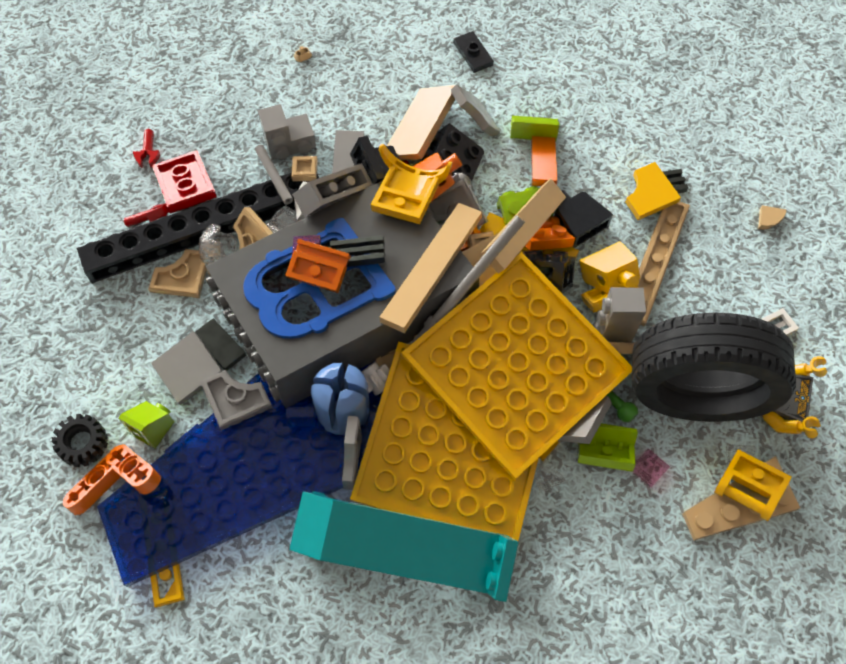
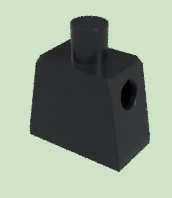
[554,190,613,248]

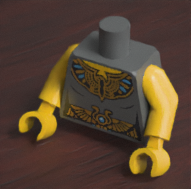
[762,356,827,439]

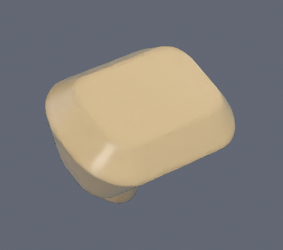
[294,46,312,62]

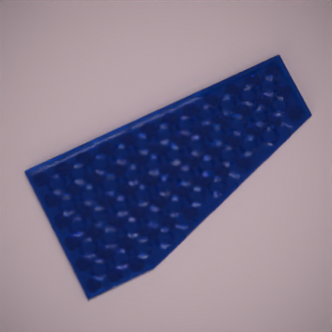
[97,361,383,587]

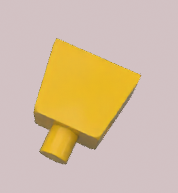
[579,242,640,293]

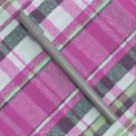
[412,215,525,342]

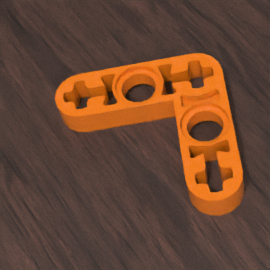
[63,445,161,515]

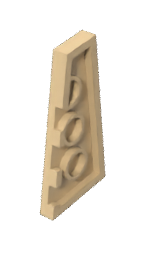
[683,456,800,541]

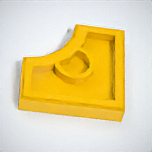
[625,162,681,220]

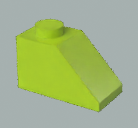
[118,401,174,449]

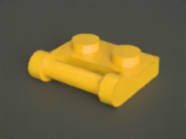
[714,449,792,521]

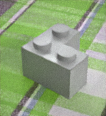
[257,104,316,160]

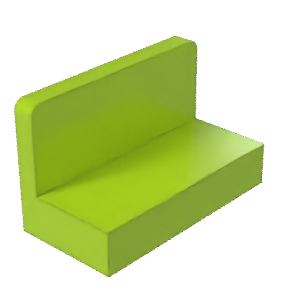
[510,115,560,142]

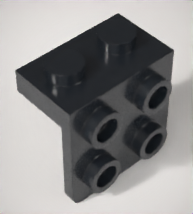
[422,123,484,182]

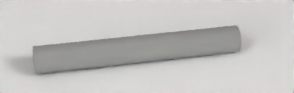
[255,145,293,205]

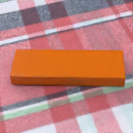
[531,136,557,186]

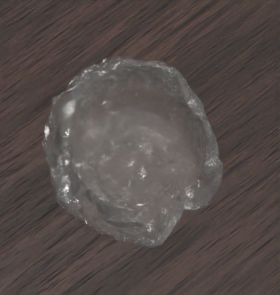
[199,224,237,266]

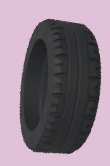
[632,312,796,422]

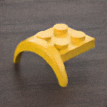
[371,144,452,224]

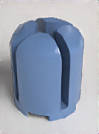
[311,363,370,435]

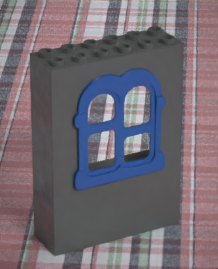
[205,180,479,409]

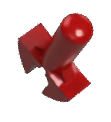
[133,129,160,168]
[124,203,170,227]

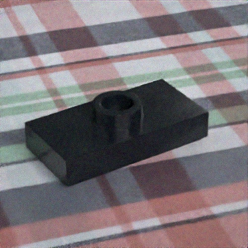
[453,31,494,73]

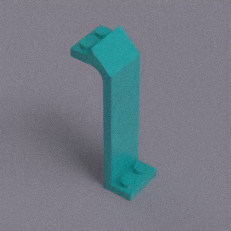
[289,491,519,602]

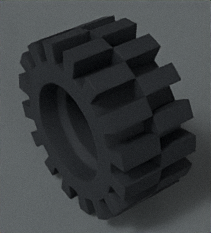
[51,414,108,467]

